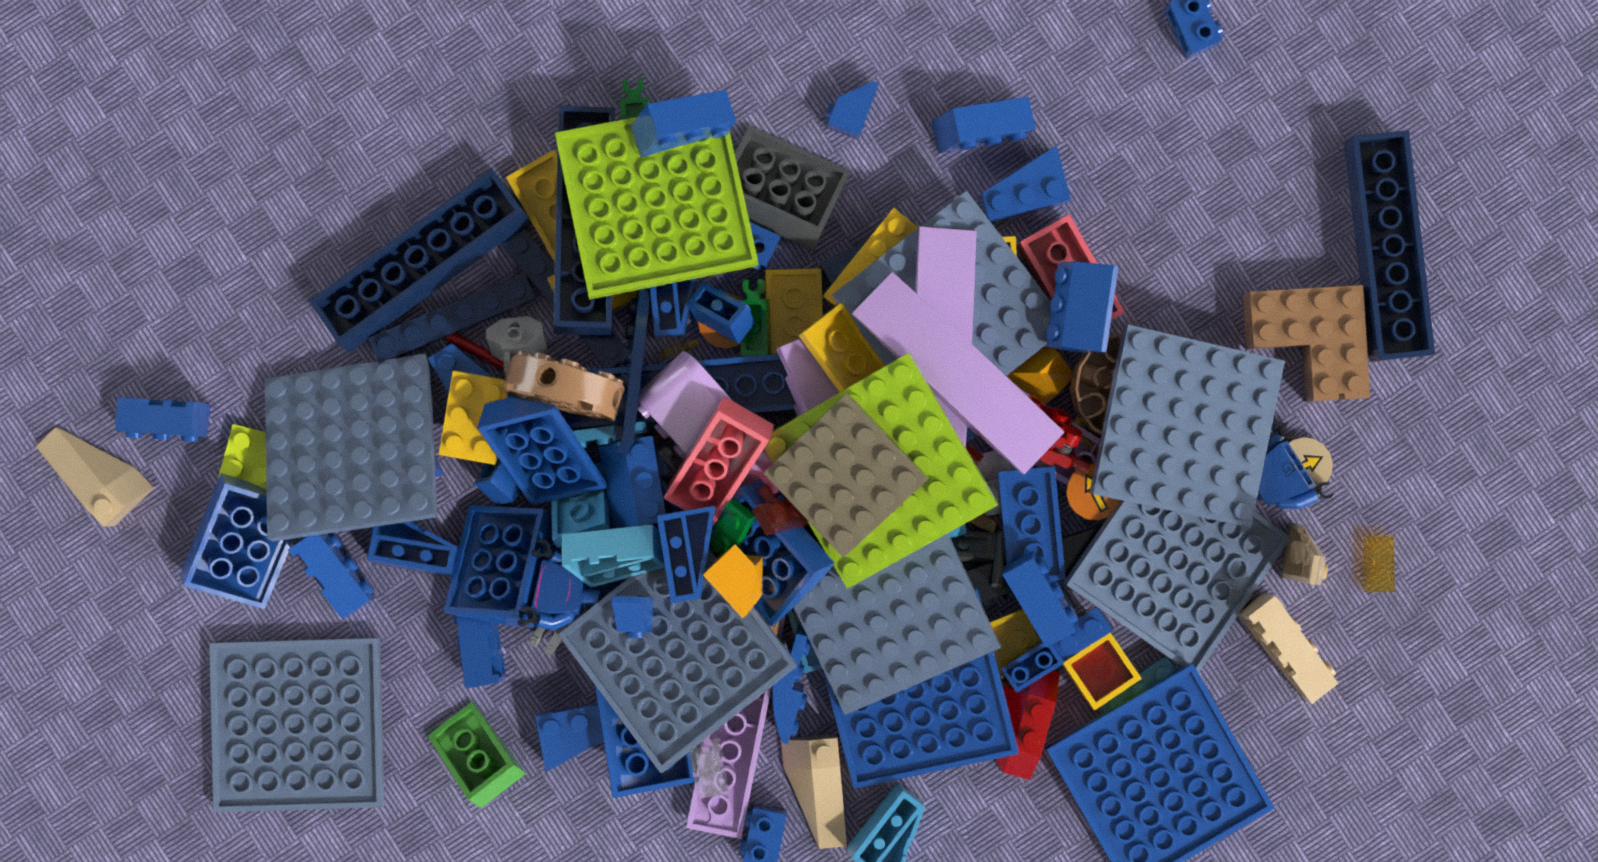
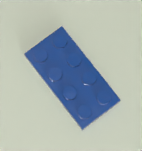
[997,466,1066,581]

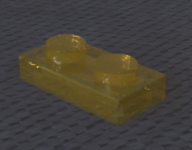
[1363,536,1395,592]

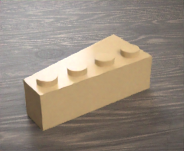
[1238,592,1338,704]

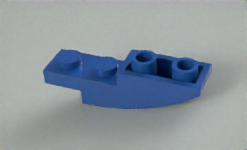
[1001,606,1113,693]
[773,626,811,745]

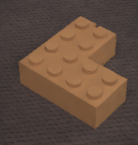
[1243,285,1370,402]

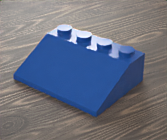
[477,398,607,505]
[180,473,294,609]
[710,479,835,627]
[444,505,553,628]
[595,685,696,798]

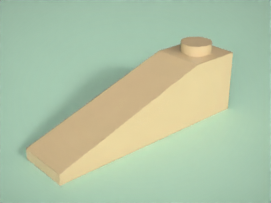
[36,427,155,527]
[1281,523,1328,585]
[781,734,847,849]

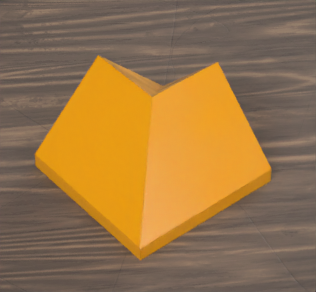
[1006,344,1073,404]
[703,544,763,618]

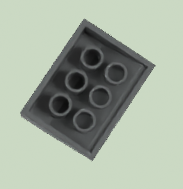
[735,125,850,251]

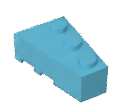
[562,525,665,588]

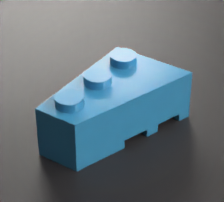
[846,782,925,862]

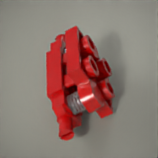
[1028,396,1091,474]

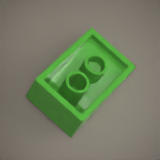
[428,701,526,808]

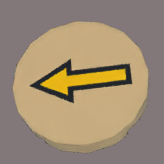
[1289,437,1333,490]

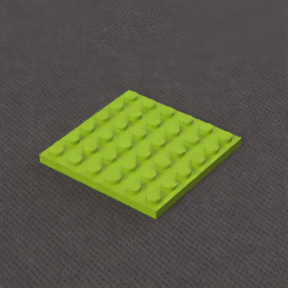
[555,117,759,300]
[764,352,998,589]

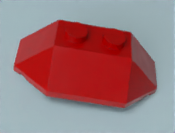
[996,670,1060,780]

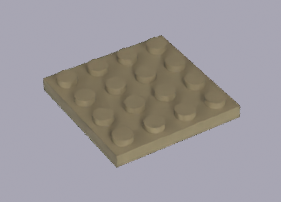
[764,393,929,558]

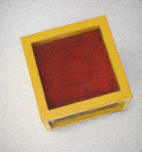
[1062,633,1142,710]

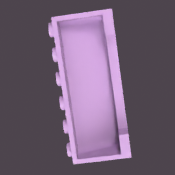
[637,350,782,499]

